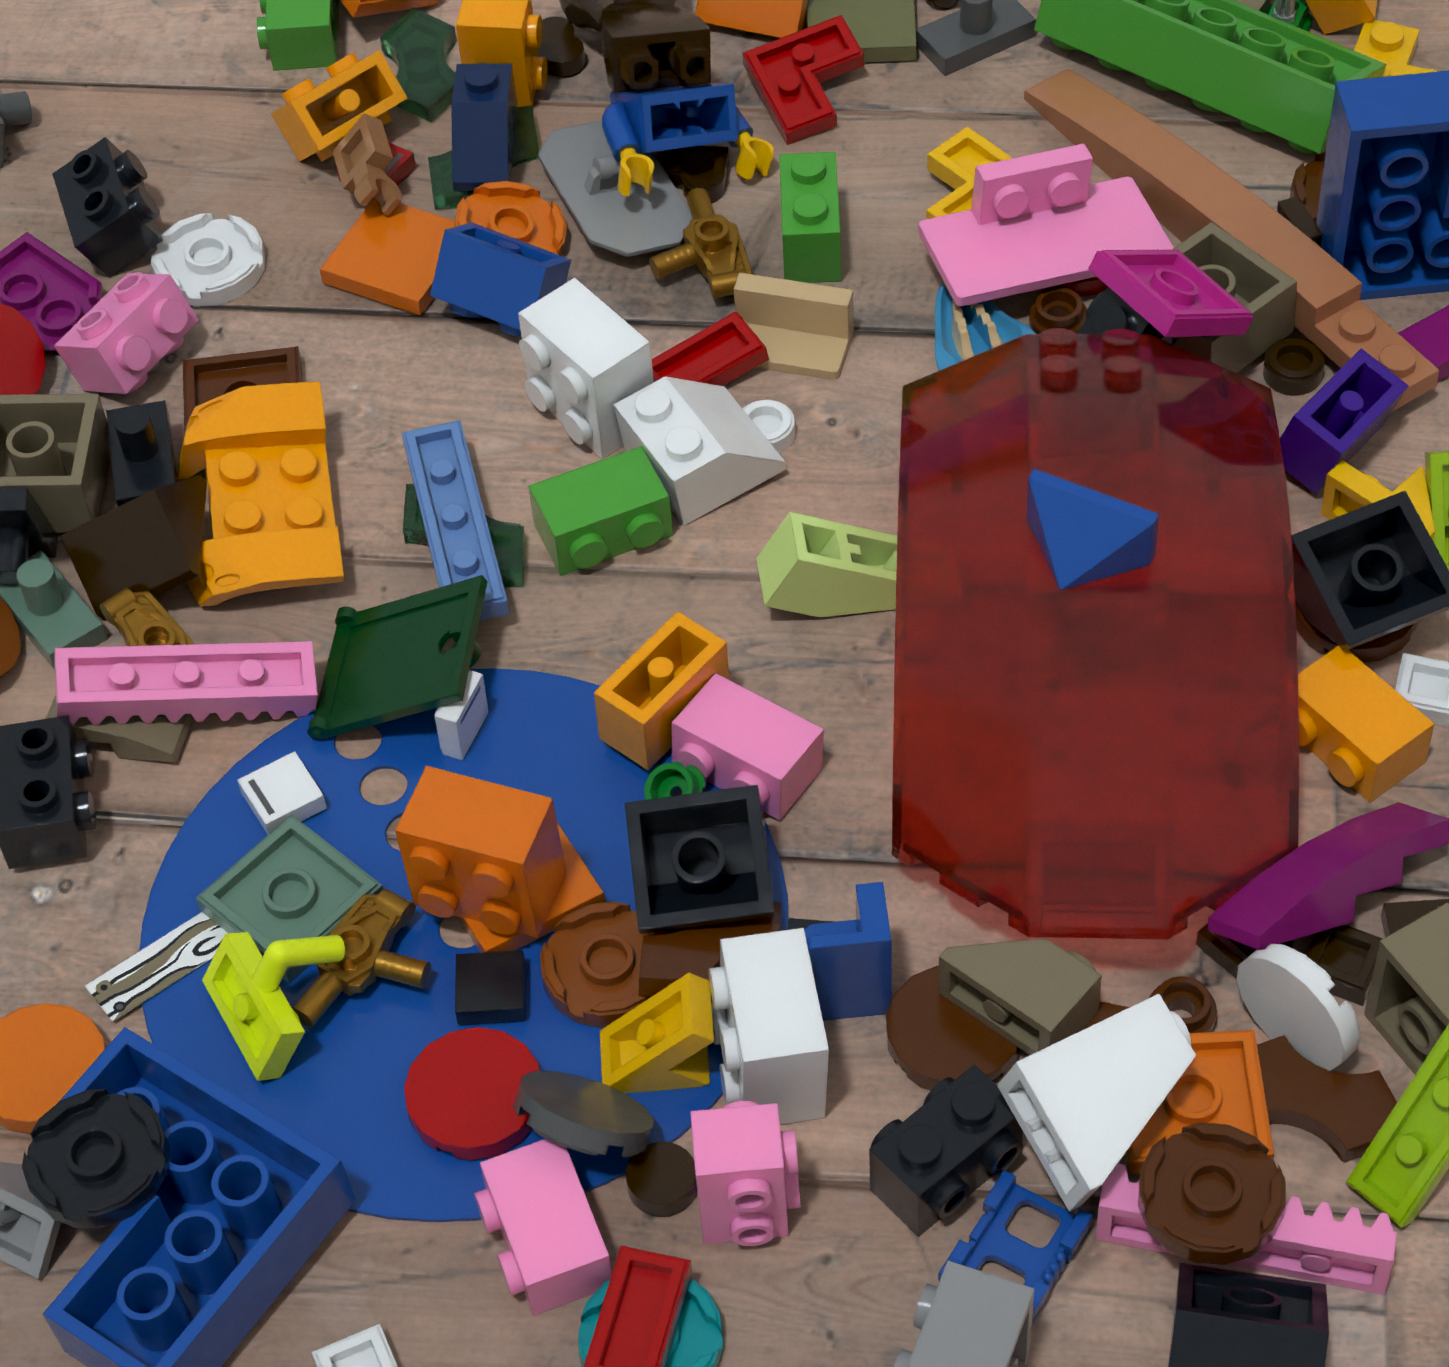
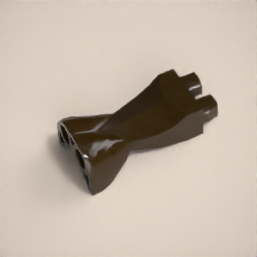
[559,0,711,93]

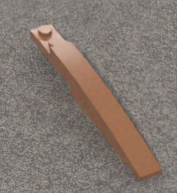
[1024,69,1439,412]

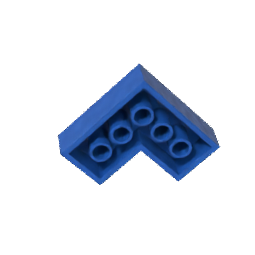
[1316,70,1449,300]
[43,1027,356,1367]

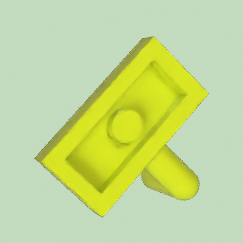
[202,932,345,1081]

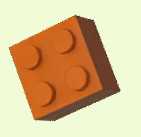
[395,766,566,938]

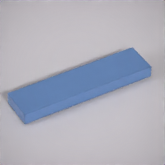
[402,420,509,621]

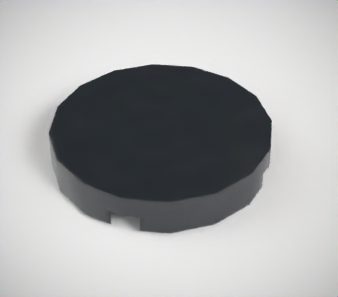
[22,1089,170,1228]

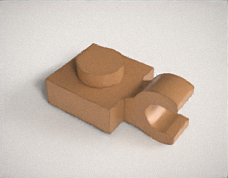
[332,113,402,216]

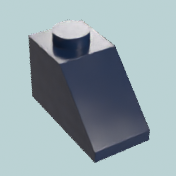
[451,63,519,191]

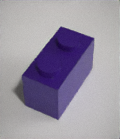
[1269,348,1409,494]

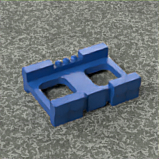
[938,1170,1093,1323]

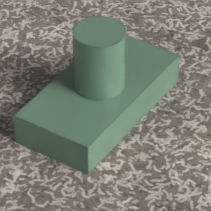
[0,550,108,670]

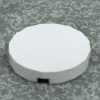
[151,213,266,307]
[1236,944,1360,1071]

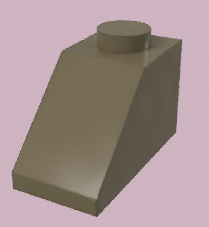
[938,938,1102,1055]

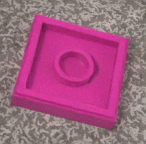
[1088,250,1254,337]

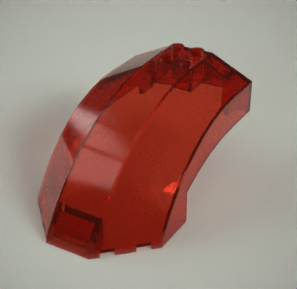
[892,328,1299,940]

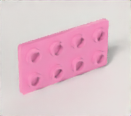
[918,143,1174,306]

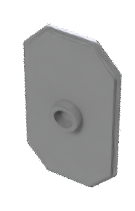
[538,120,693,257]

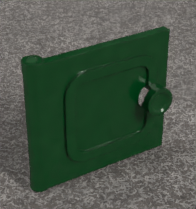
[307,575,488,740]

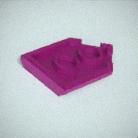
[0,232,103,351]

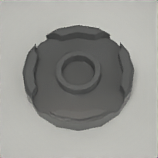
[513,1071,654,1157]

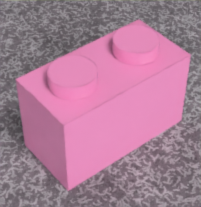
[672,673,824,821]
[474,1138,612,1316]

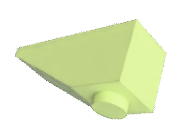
[756,512,963,618]

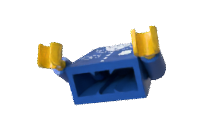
[602,83,774,197]

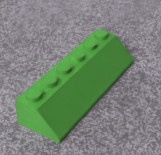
[1034,0,1387,154]

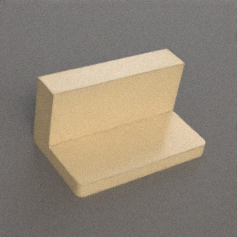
[734,272,854,380]

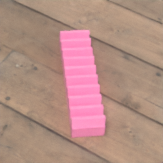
[54,641,318,726]
[1095,1164,1397,1295]

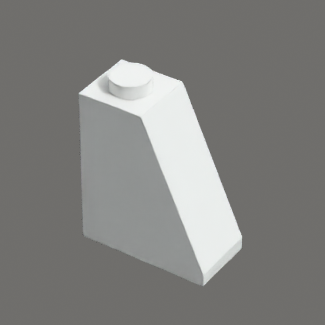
[997,994,1196,1212]

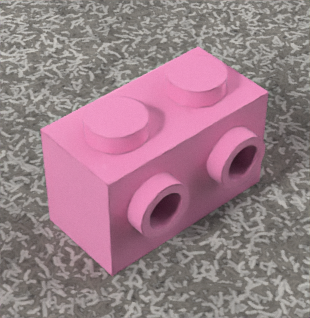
[54,272,199,394]
[690,1101,801,1246]

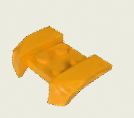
[177,381,344,607]

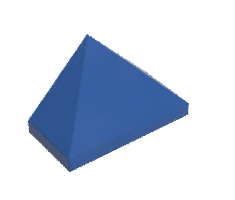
[1026,468,1159,591]

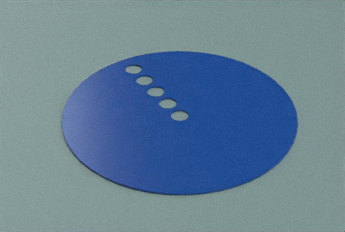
[139,668,789,1222]

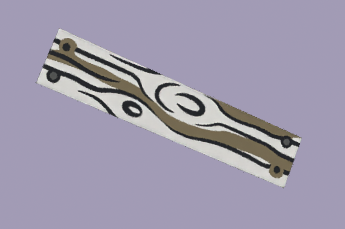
[85,912,228,1022]

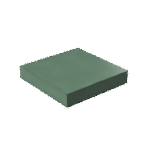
[196,815,383,984]

